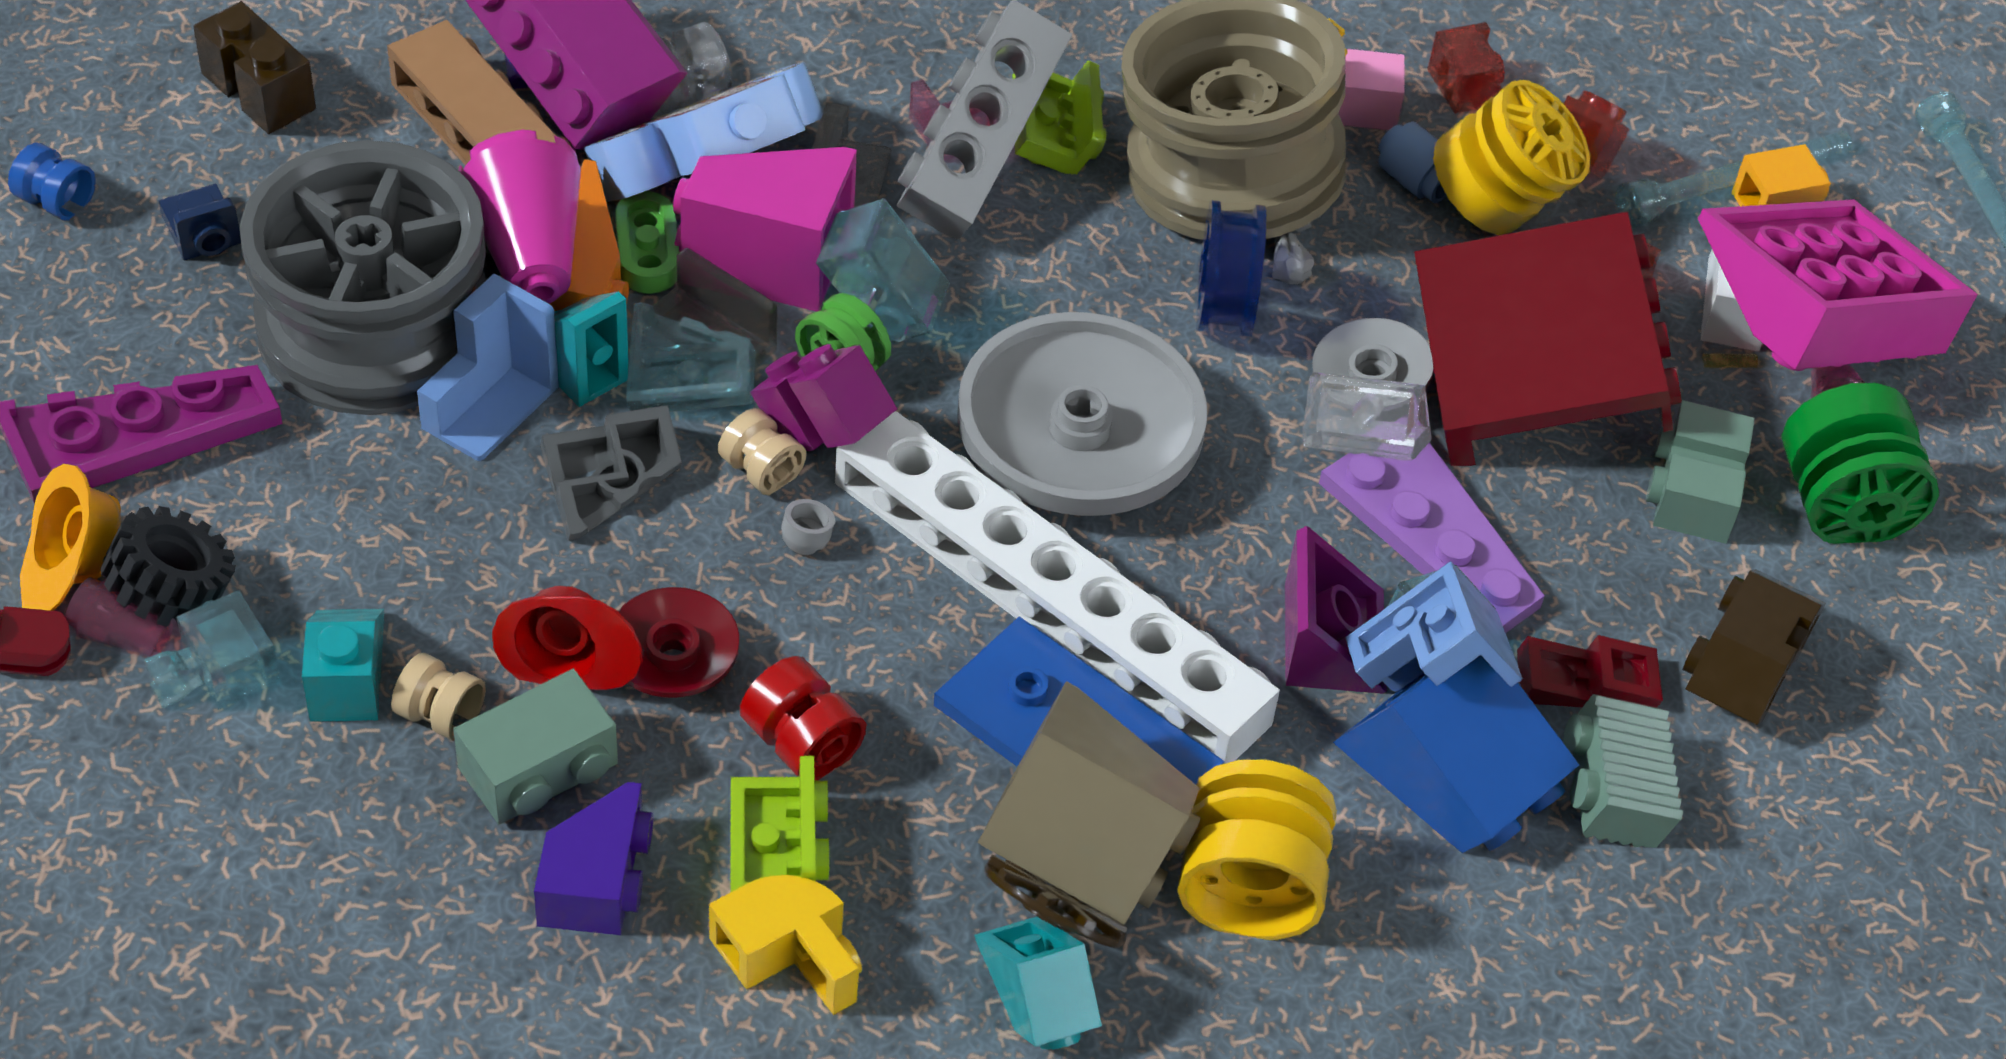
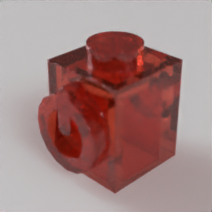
[1563,90,1630,182]

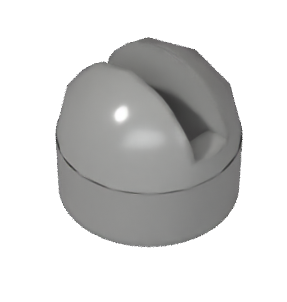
[781,499,835,556]

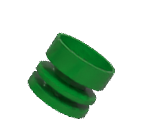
[1781,383,1940,544]

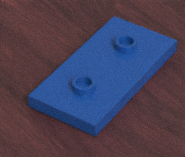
[933,616,1225,784]

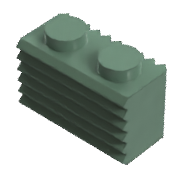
[1564,694,1683,848]

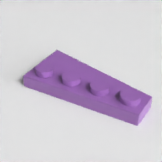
[1319,414,1545,633]

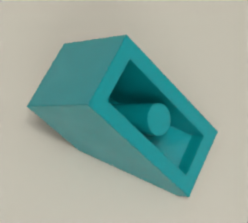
[554,291,629,407]
[302,609,384,722]
[974,916,1102,1050]

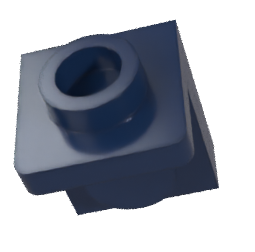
[158,183,241,260]

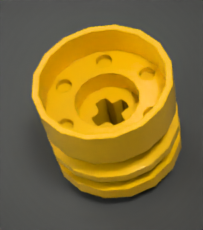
[1433,80,1590,235]
[1177,760,1337,940]

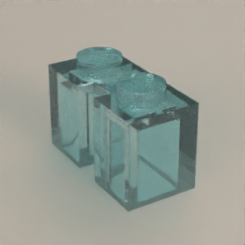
[816,198,950,344]

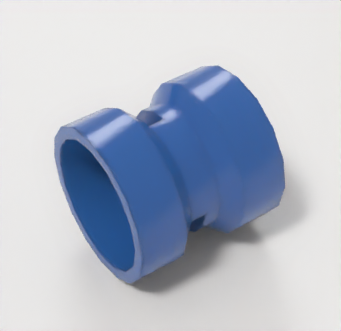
[8,142,96,221]

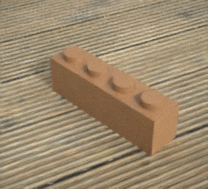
[387,20,571,166]

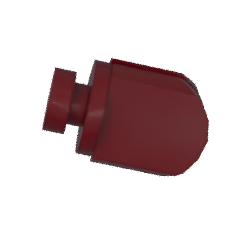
[0,606,71,676]

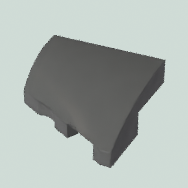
[540,405,682,541]

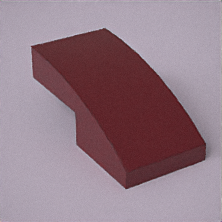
[1517,635,1663,708]

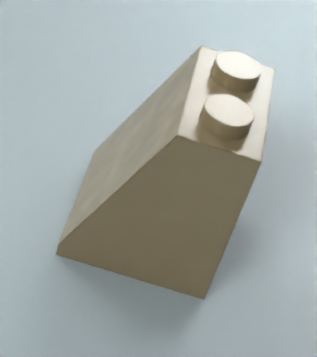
[977,681,1201,925]

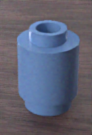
[1378,122,1447,203]

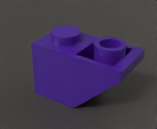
[534,782,654,936]

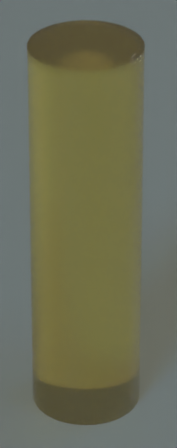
[1702,354,1758,368]

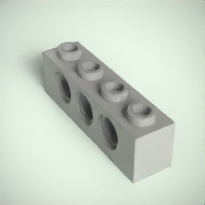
[896,0,1073,239]

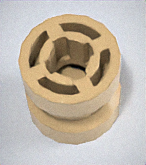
[718,408,806,496]
[391,653,486,741]

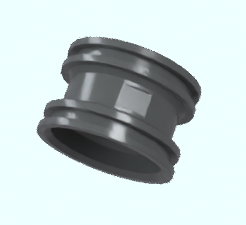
[240,140,487,415]

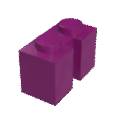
[750,344,898,451]

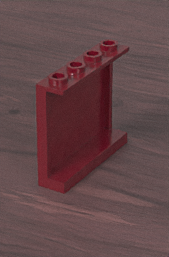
[1414,211,1682,466]

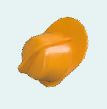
[20,464,121,611]

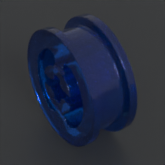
[1196,200,1266,337]

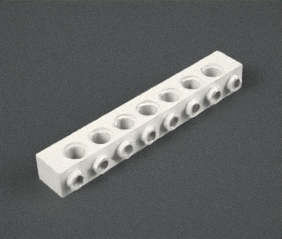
[835,411,1280,764]

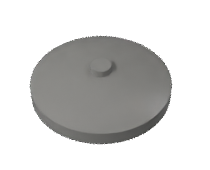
[957,312,1207,516]

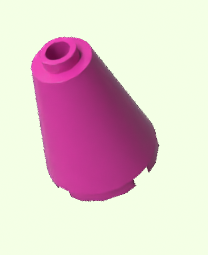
[458,130,581,304]

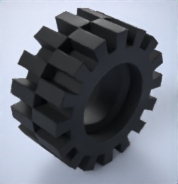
[101,506,236,628]

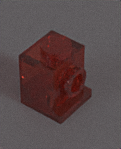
[1427,22,1505,114]

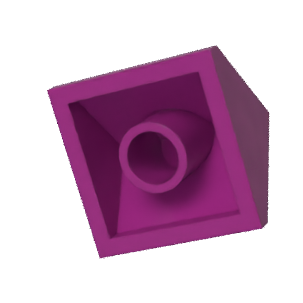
[1285,526,1387,694]

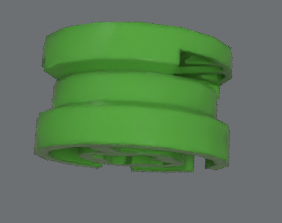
[795,293,891,371]

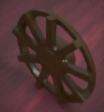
[984,854,1128,949]

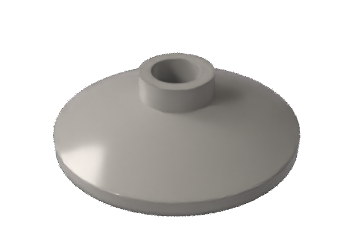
[1312,318,1434,413]

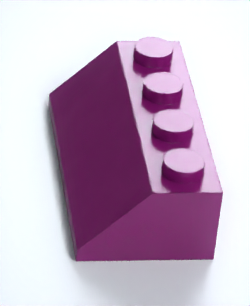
[465,0,687,150]

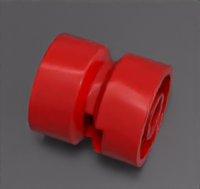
[740,656,867,781]

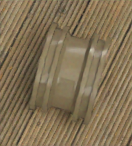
[1121,0,1346,242]

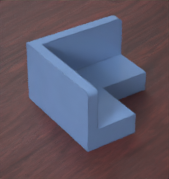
[417,274,559,461]
[1346,561,1523,691]

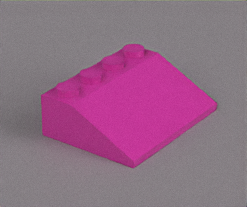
[1698,199,1978,371]

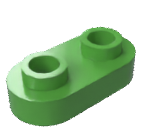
[615,191,680,293]

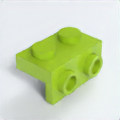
[1012,60,1107,174]
[730,756,829,892]

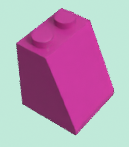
[673,147,857,311]

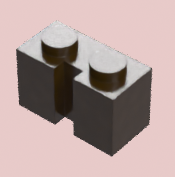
[193,1,316,135]

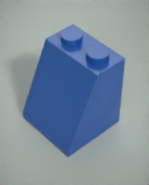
[1333,655,1580,853]

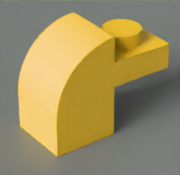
[709,875,862,1015]

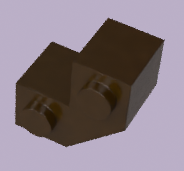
[1682,569,1826,725]

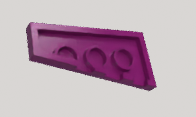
[0,365,283,505]

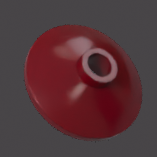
[618,587,739,698]

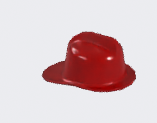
[492,585,642,690]

